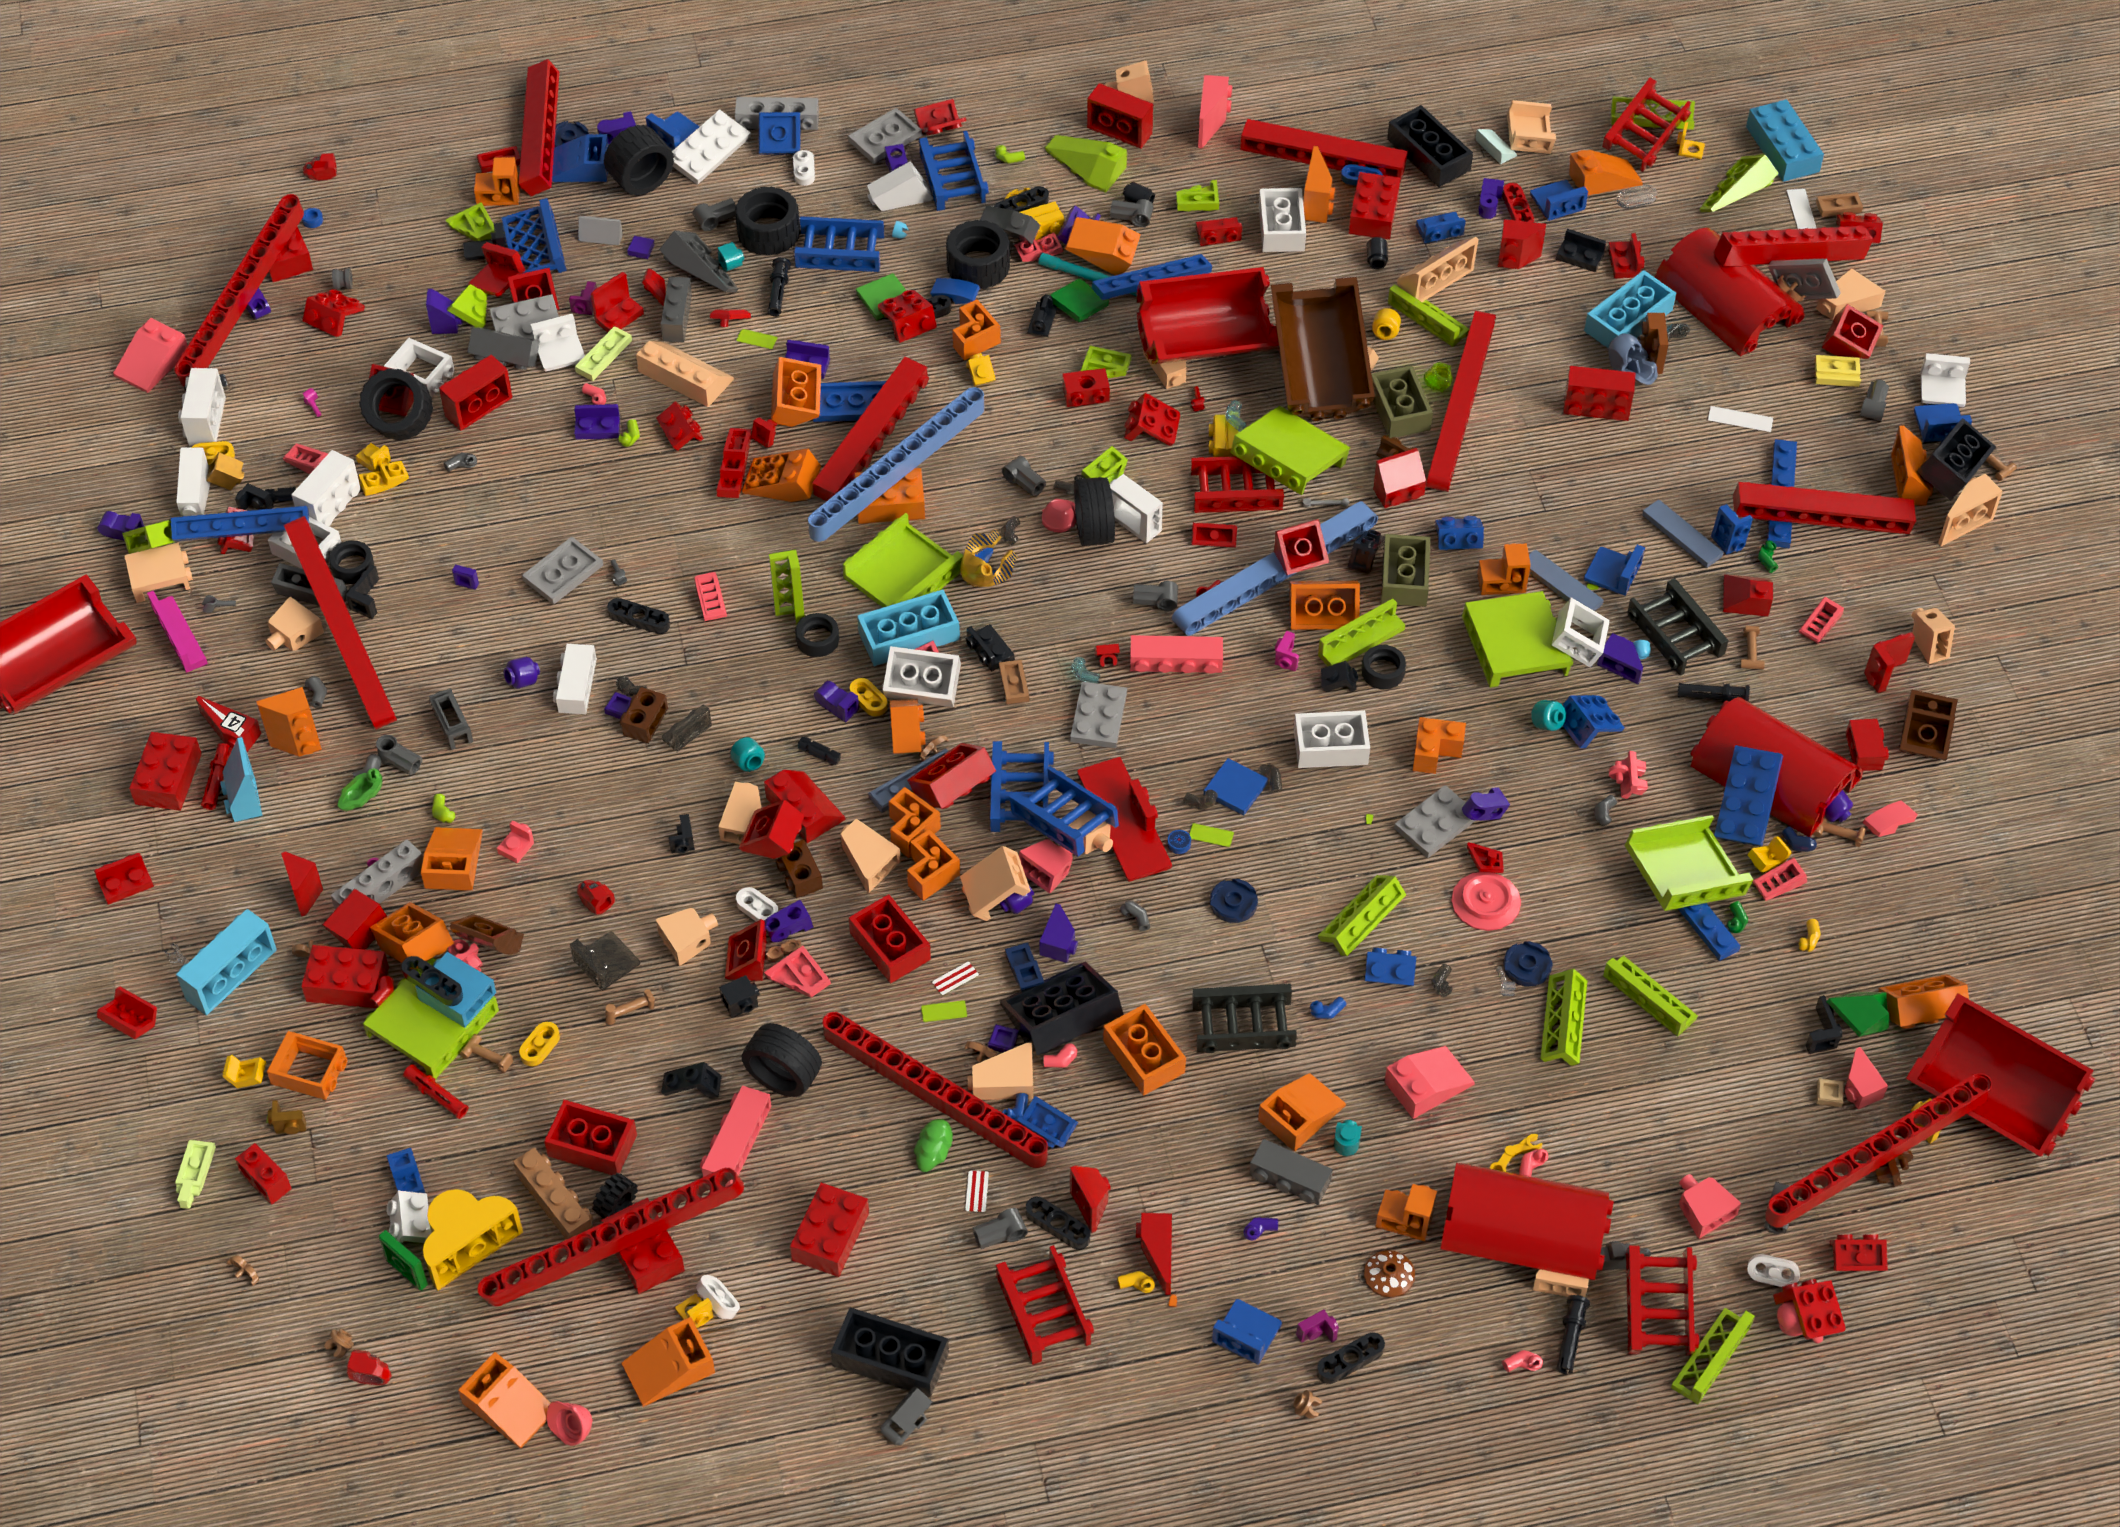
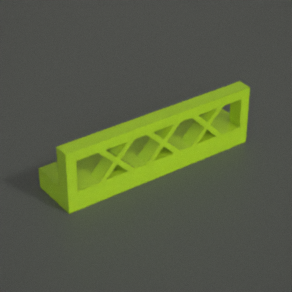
[1610,96,1695,130]
[1388,285,1469,347]
[769,550,805,626]
[1318,599,1405,666]
[1318,875,1406,956]
[1603,955,1698,1037]
[1541,968,1588,1066]
[1671,1308,1755,1405]

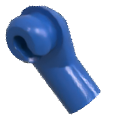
[1310,997,1347,1019]
[1002,1093,1029,1122]

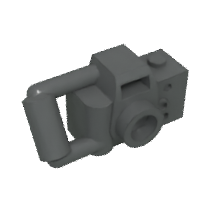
[1597,1241,1651,1271]
[880,1386,932,1446]

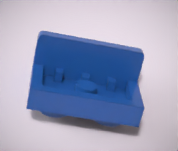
[1435,516,1484,550]
[1365,948,1417,986]
[1016,1096,1078,1148]

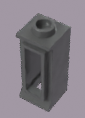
[429,688,473,750]

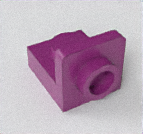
[569,281,597,315]
[1296,1309,1339,1343]

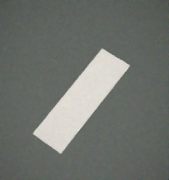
[1787,189,1817,229]
[1708,406,1773,432]

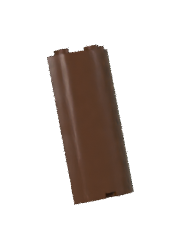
[1271,277,1375,422]

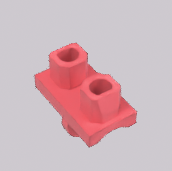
[1609,751,1648,799]
[448,939,483,972]

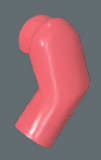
[582,383,607,405]
[1044,1043,1077,1068]
[1519,1149,1548,1177]
[1502,1350,1543,1372]

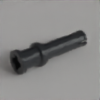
[767,257,791,317]
[1678,683,1750,703]
[1556,1295,1590,1375]

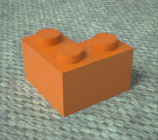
[474,157,520,206]
[952,299,1001,361]
[1477,543,1531,595]
[890,699,926,754]
[1413,717,1466,774]
[889,787,941,858]
[907,829,960,901]
[1376,1184,1437,1241]

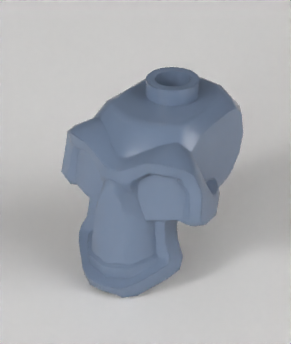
[1608,333,1658,385]

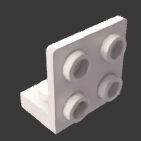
[531,314,585,372]
[1921,353,1970,407]

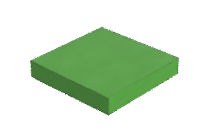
[856,273,907,321]

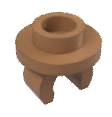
[324,1329,354,1358]
[1293,1390,1322,1419]

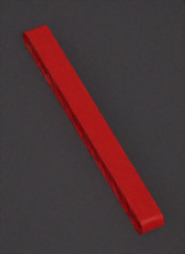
[174,194,304,387]
[1426,310,1496,492]
[284,516,397,730]
[822,1012,1048,1168]
[1765,1073,1992,1227]
[477,1167,744,1307]

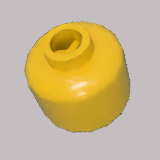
[1372,308,1401,340]

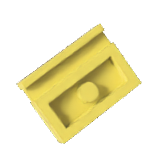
[1815,355,1861,387]

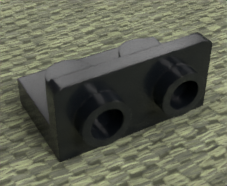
[1556,229,1607,273]
[965,624,1015,672]

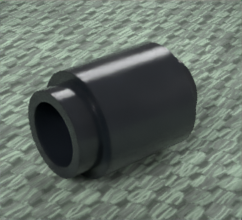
[1123,182,1155,204]
[1366,237,1388,269]

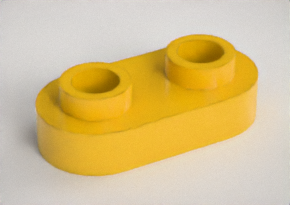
[191,441,235,465]
[850,678,888,716]
[519,1022,560,1066]

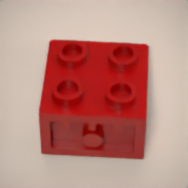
[591,272,644,333]

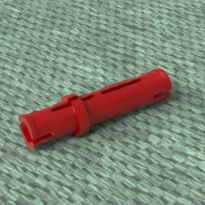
[201,743,232,810]
[403,1064,469,1119]

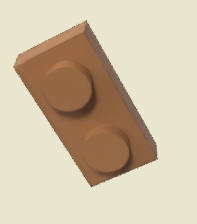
[1816,192,1863,217]
[999,660,1029,705]

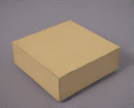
[1816,1078,1844,1107]

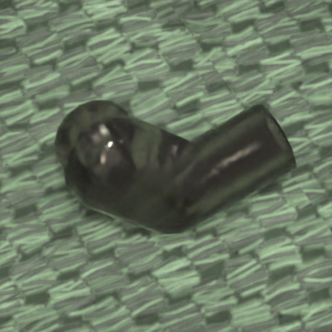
[1053,475,1086,495]
[616,675,647,698]
[1259,763,1283,793]
[1431,964,1453,997]

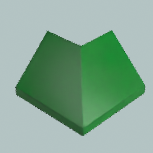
[1826,992,1889,1037]

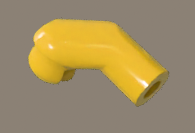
[1799,919,1821,952]
[1117,1271,1155,1293]

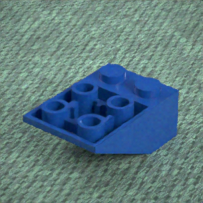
[552,134,608,182]

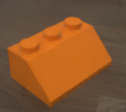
[771,357,821,427]
[1891,426,1933,506]
[1289,581,1360,630]
[256,687,322,757]
[1878,974,1969,1029]

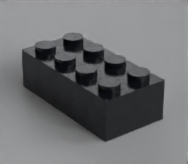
[1387,105,1473,187]
[1917,418,1996,501]
[831,1307,949,1398]

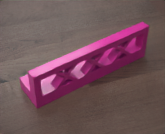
[147,591,208,673]

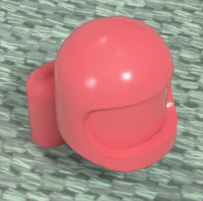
[1777,1301,1823,1344]

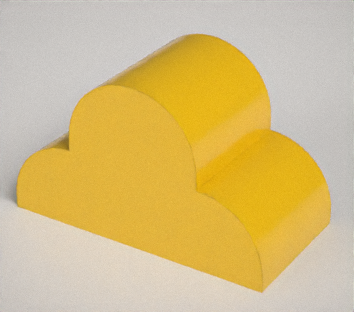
[423,1189,523,1291]

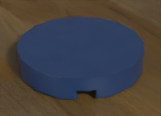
[554,121,589,148]
[1210,879,1258,923]
[1503,941,1553,987]

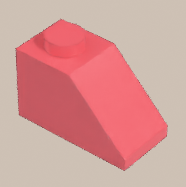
[1844,1047,1888,1110]

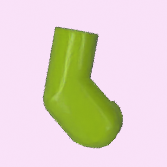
[995,145,1025,164]
[618,419,640,447]
[432,794,455,823]

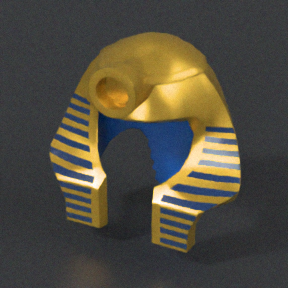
[960,529,1018,587]

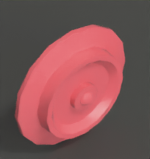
[1451,872,1521,931]

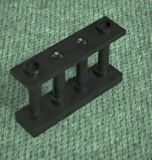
[1627,578,1729,676]
[1192,984,1297,1053]

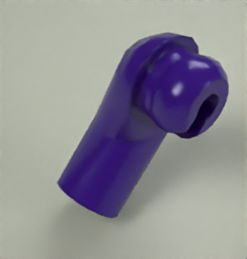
[1243,1217,1278,1241]

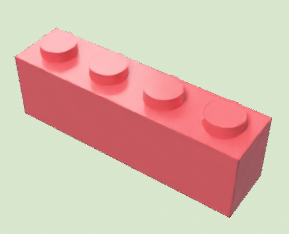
[1130,635,1223,673]
[700,1085,772,1187]

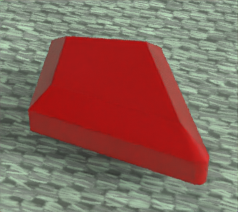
[642,268,666,306]
[710,309,751,327]
[1467,842,1504,873]

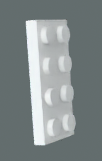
[672,109,751,185]

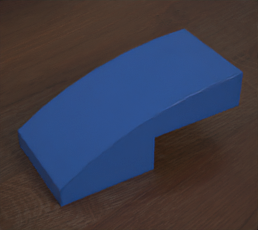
[930,278,980,304]
[386,1147,426,1194]

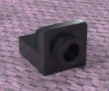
[235,483,274,510]
[668,814,695,854]

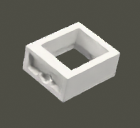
[384,338,455,397]
[1110,474,1163,544]
[268,517,341,569]
[1552,598,1610,668]

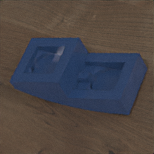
[1005,942,1044,990]

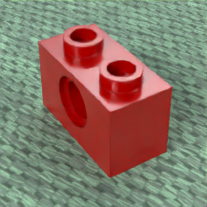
[1062,368,1110,407]

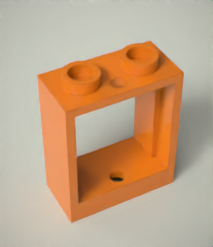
[267,1031,348,1100]

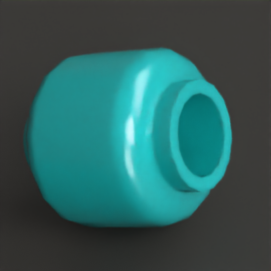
[1531,700,1566,731]
[730,737,765,772]

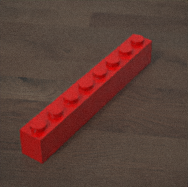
[518,59,560,197]
[1240,119,1408,183]
[1714,226,1874,266]
[812,356,929,501]
[1733,482,1916,534]

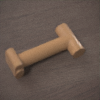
[1865,311,1888,347]
[1986,454,2017,481]
[1740,626,1765,670]
[1812,815,1866,847]
[606,989,655,1025]
[460,1034,513,1073]

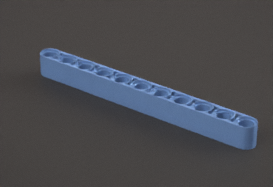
[808,387,984,542]
[1172,501,1378,636]

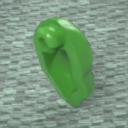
[337,768,383,812]
[913,1119,953,1172]

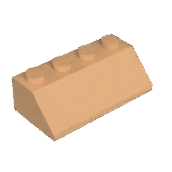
[1397,237,1479,302]
[636,341,734,407]

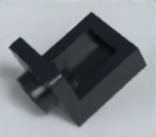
[1321,661,1358,692]

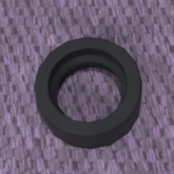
[329,540,375,584]
[795,613,840,657]
[1361,645,1406,689]

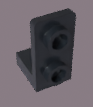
[463,222,506,261]
[1347,530,1385,574]
[346,565,379,619]
[1806,995,1842,1054]
[661,1062,722,1099]

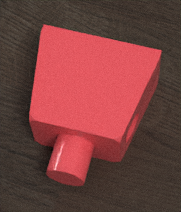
[1018,839,1073,893]
[1679,1174,1741,1239]

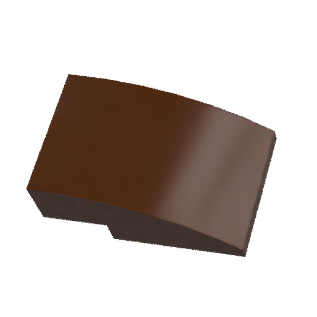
[1899,689,1958,761]
[450,914,524,955]

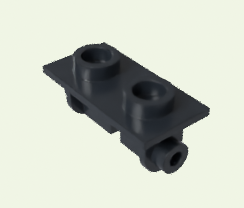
[1027,294,1058,337]

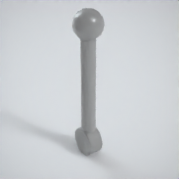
[1303,498,1349,508]

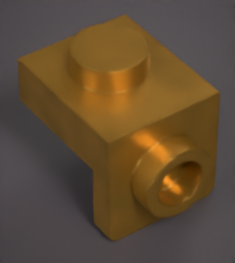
[268,1100,307,1134]

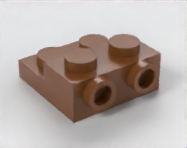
[1639,312,1669,374]

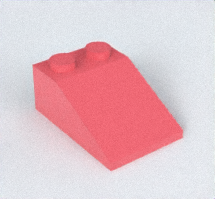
[1198,75,1232,148]
[113,318,188,393]
[1385,1046,1475,1119]

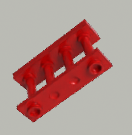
[1602,77,1691,172]
[1191,456,1284,513]
[996,1245,1094,1365]
[1626,1245,1699,1356]

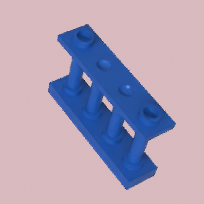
[919,131,989,211]
[794,216,885,272]
[990,741,1054,832]
[1009,766,1119,857]

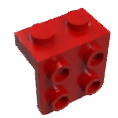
[913,99,966,136]
[469,242,525,296]
[302,289,365,337]
[877,290,937,343]
[1124,392,1181,446]
[1864,633,1915,693]
[1773,1279,1846,1340]

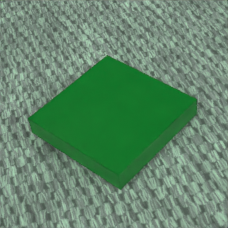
[1050,278,1109,323]
[379,1230,428,1291]

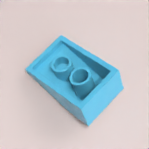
[220,737,263,822]

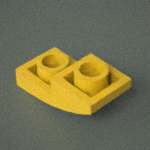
[358,461,409,496]

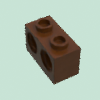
[620,687,668,744]
[775,839,823,899]

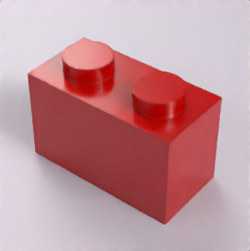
[1845,718,1889,771]

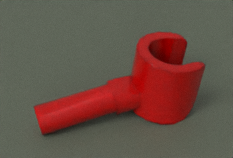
[1191,386,1205,412]
[1196,580,1221,597]

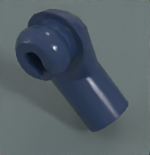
[1782,827,1817,852]

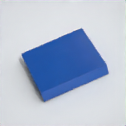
[759,112,801,155]
[1203,758,1268,816]

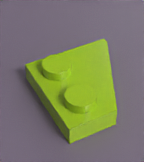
[1176,180,1219,212]
[445,202,495,241]
[447,284,487,328]
[1081,346,1131,378]
[1081,446,1128,483]

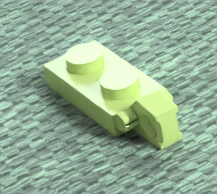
[175,1140,216,1209]

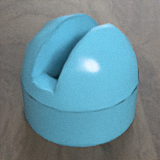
[892,221,909,239]
[1633,640,1651,660]

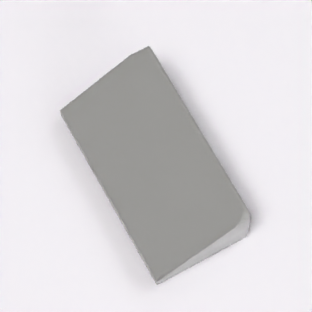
[578,216,623,245]

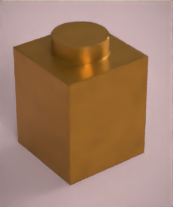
[206,452,244,490]

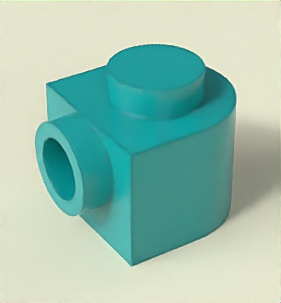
[718,242,744,272]
[1334,1120,1362,1156]

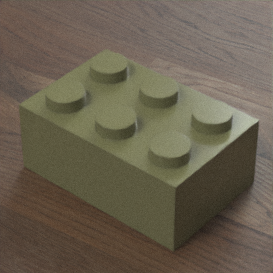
[1371,365,1433,438]
[1381,534,1430,607]

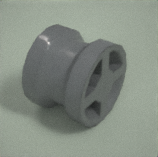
[332,268,353,290]

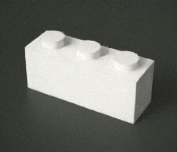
[553,644,597,714]

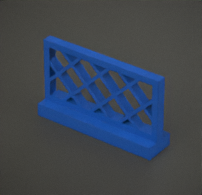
[501,198,567,273]

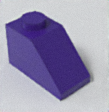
[426,289,462,334]
[1597,633,1643,684]
[1039,903,1078,963]

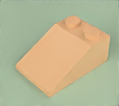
[1938,474,2003,546]

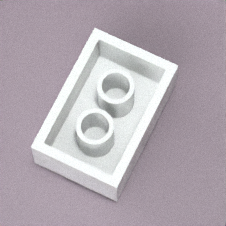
[1259,188,1306,252]
[178,368,226,447]
[291,450,361,526]
[883,646,961,707]
[1294,710,1370,768]

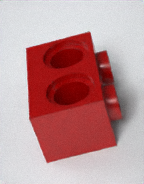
[235,1143,292,1205]

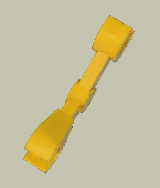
[1490,1134,1543,1172]

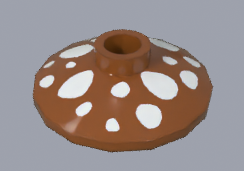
[1364,1250,1415,1298]

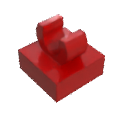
[751,417,777,448]
[1094,643,1120,668]

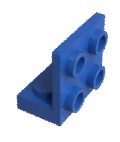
[646,111,700,151]
[1530,179,1588,221]
[1914,403,1972,442]
[1584,544,1645,596]
[1563,695,1625,748]
[1212,1299,1282,1365]

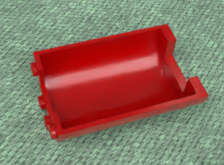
[1654,228,1805,357]
[1136,267,1279,364]
[0,574,137,715]
[1690,697,1863,837]
[1906,993,2096,1157]
[1440,1162,1614,1280]

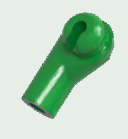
[1758,540,1778,573]
[1727,901,1749,934]

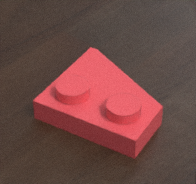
[764,946,831,998]

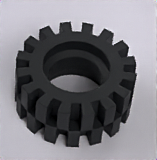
[592,1173,638,1219]

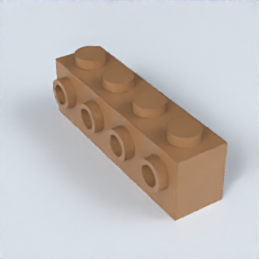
[513,1147,593,1240]

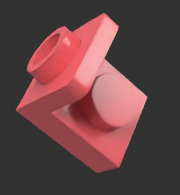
[497,820,534,864]

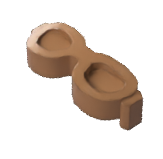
[1777,275,1806,301]
[919,735,949,761]
[766,939,802,962]
[292,940,329,957]
[964,1041,999,1062]
[226,1255,259,1286]

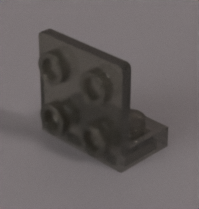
[570,931,640,991]

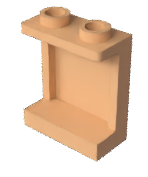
[1507,100,1556,154]
[125,542,193,603]
[960,846,1031,921]

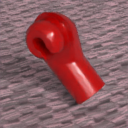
[370,976,394,1007]

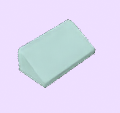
[1475,129,1517,164]

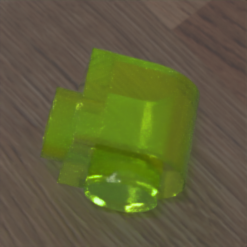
[1424,362,1453,392]

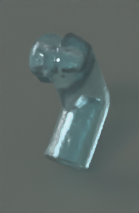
[1225,400,1246,432]
[1071,657,1100,684]

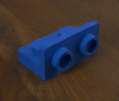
[1416,212,1466,243]
[1711,504,1753,555]

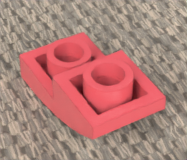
[1015,233,1064,262]
[1863,800,1918,837]

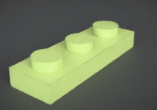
[575,326,632,381]

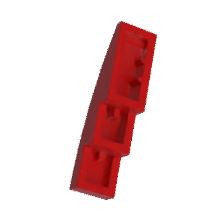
[717,428,752,498]

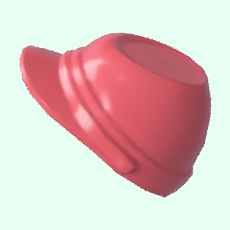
[1041,499,1076,533]
[547,1401,593,1446]

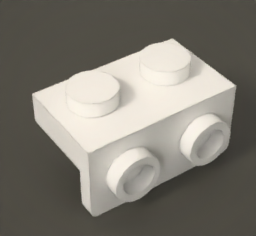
[387,1191,431,1244]

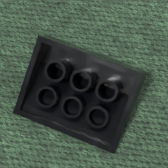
[1000,961,1124,1056]

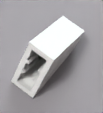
[867,161,933,211]
[177,447,211,517]

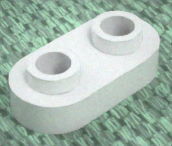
[793,150,815,186]
[736,887,778,921]
[1748,1254,1800,1287]
[696,1275,740,1319]

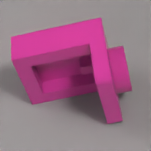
[1275,631,1299,671]

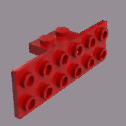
[1077,757,1172,882]

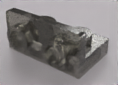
[662,704,712,752]

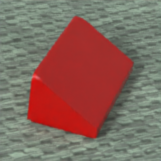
[1191,522,1237,548]

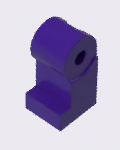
[597,111,636,144]
[885,144,908,172]
[1478,178,1504,219]
[246,288,271,320]
[97,511,144,541]
[814,680,859,723]
[1462,787,1510,821]
[765,899,814,942]

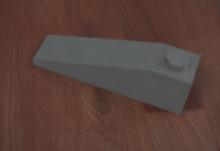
[659,231,739,293]

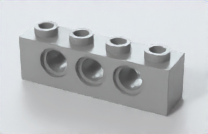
[735,97,819,130]
[331,839,423,909]

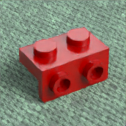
[1836,212,1883,243]
[656,401,704,451]
[96,986,157,1039]

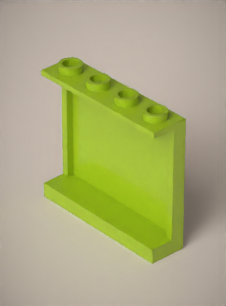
[1230,405,1350,495]
[843,513,963,608]
[1462,591,1573,688]
[1624,815,1753,911]
[363,958,499,1079]

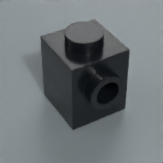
[719,975,760,1018]

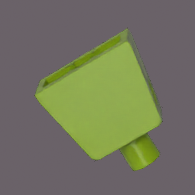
[122,520,177,554]

